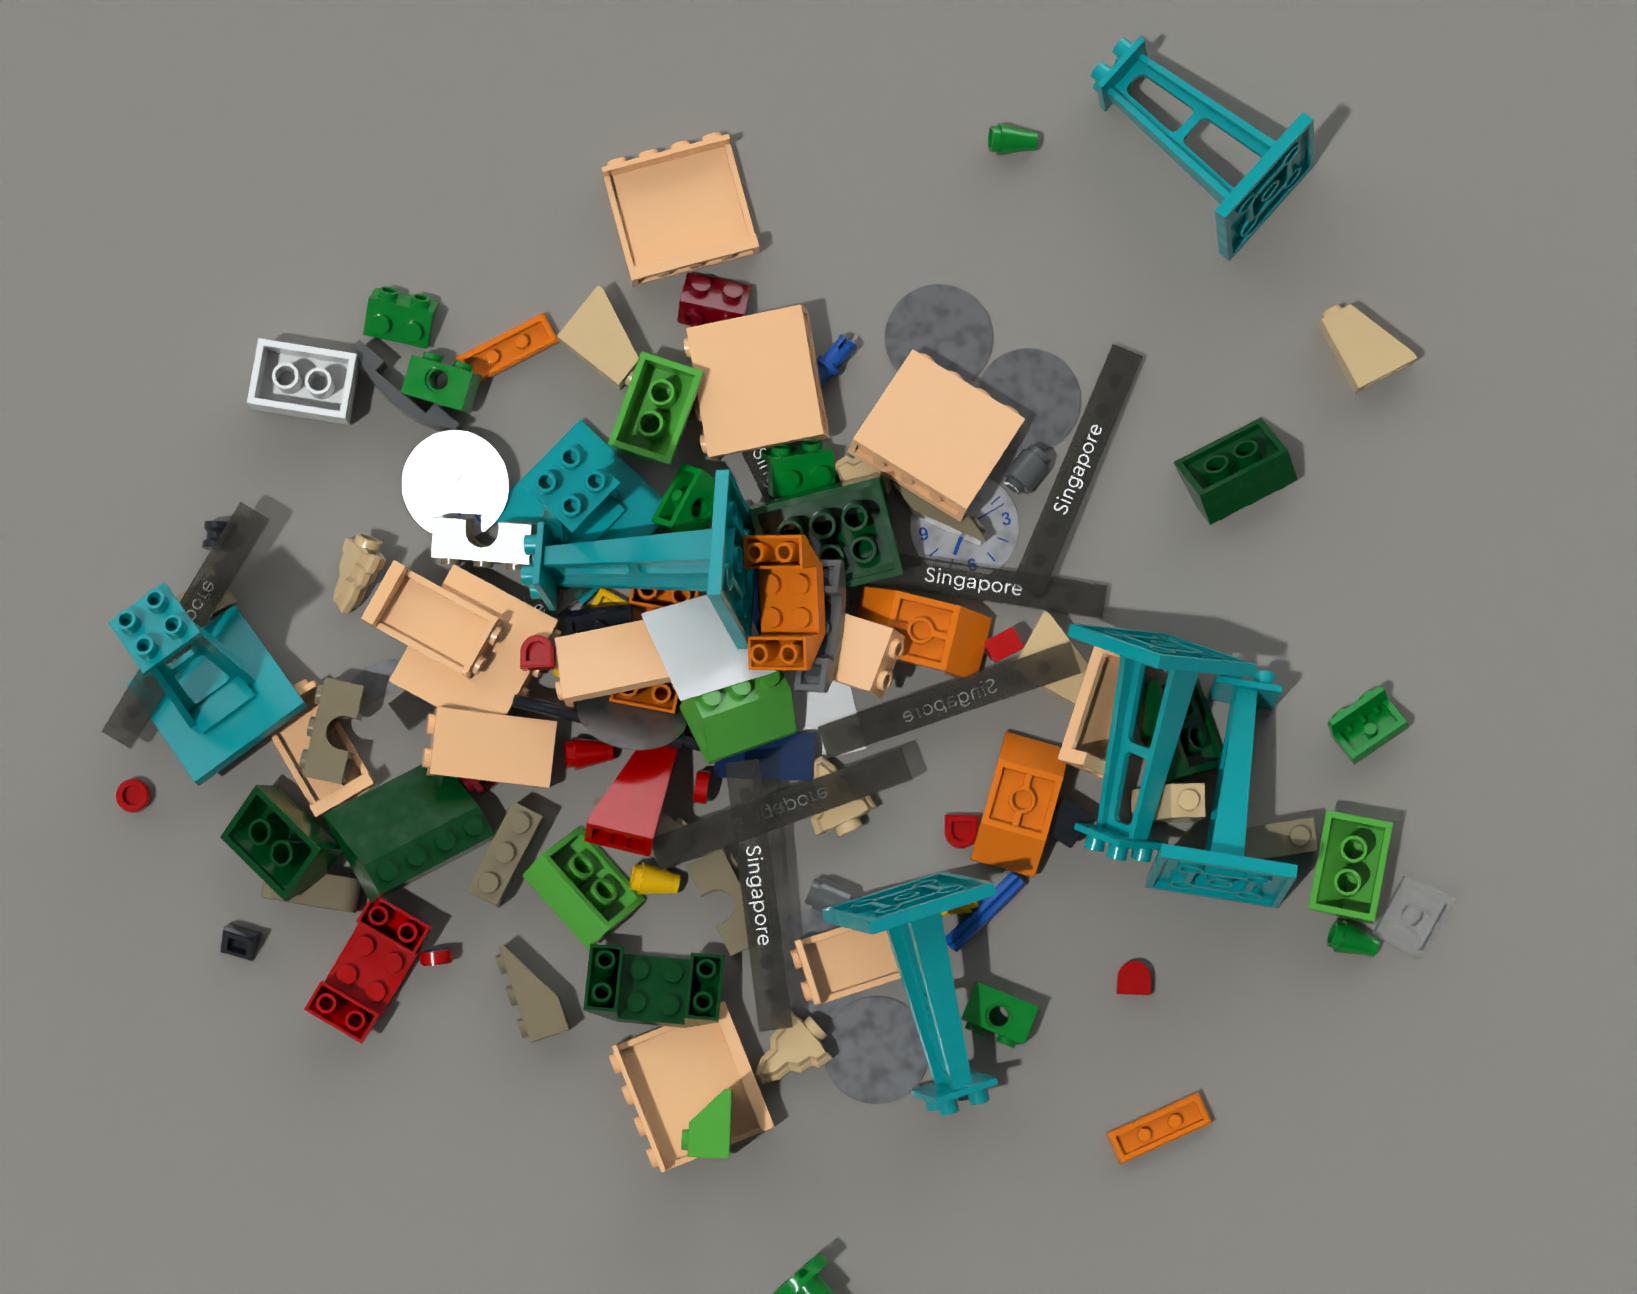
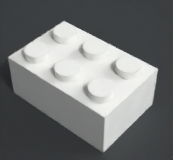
[247,338,361,425]

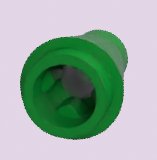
[988,123,1038,156]
[1327,920,1380,958]

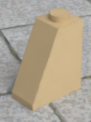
[557,285,639,390]
[1317,304,1417,394]
[1011,611,1088,707]
[1130,783,1206,823]

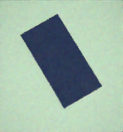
[713,732,816,781]

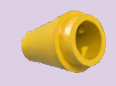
[629,862,680,895]

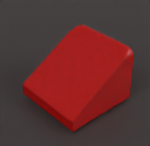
[984,627,1024,662]

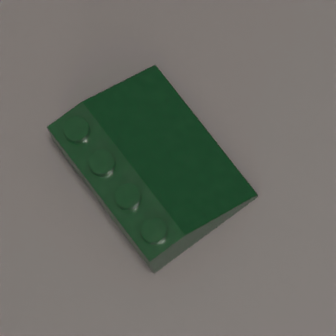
[749,472,904,588]
[323,764,495,904]

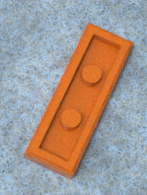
[456,313,559,384]
[1106,1092,1212,1164]

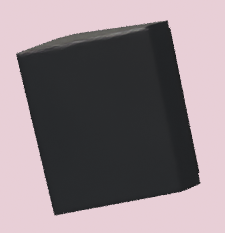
[220,923,262,961]

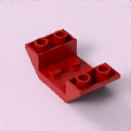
[304,898,431,1044]

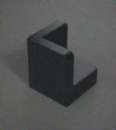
[1047,797,1093,848]

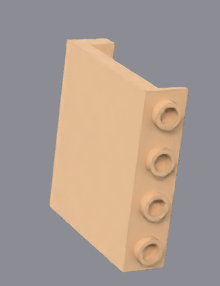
[601,132,760,287]
[684,304,830,461]
[847,349,1025,522]
[389,564,563,716]
[609,1001,775,1173]

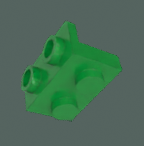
[363,286,439,349]
[761,439,835,497]
[1327,686,1409,765]

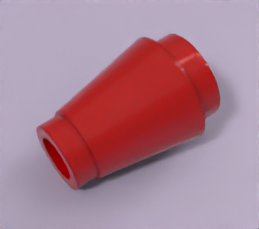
[564,738,613,771]

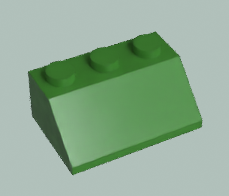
[608,351,704,466]
[679,670,797,764]
[1308,810,1393,924]
[522,826,646,950]
[681,1089,732,1159]

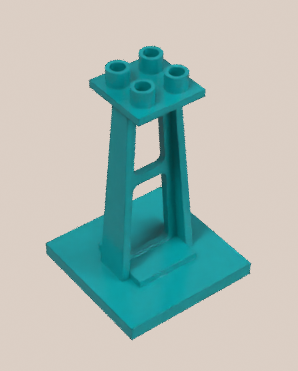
[1091,36,1315,261]
[495,419,663,606]
[521,469,756,649]
[108,582,308,786]
[1067,623,1258,862]
[1145,670,1298,908]
[821,871,998,1115]

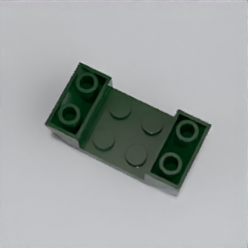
[583,944,725,1028]

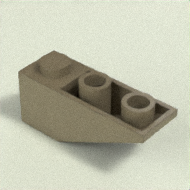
[892,482,986,546]
[495,945,571,1043]

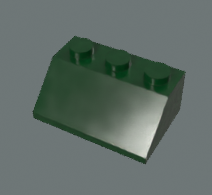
[1174,417,1298,525]
[1137,677,1222,785]
[220,785,342,901]

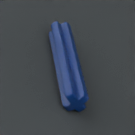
[946,872,1025,952]

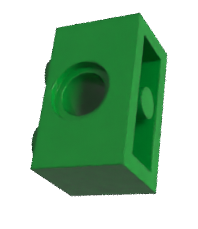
[401,352,482,414]
[651,463,715,533]
[961,981,1039,1048]

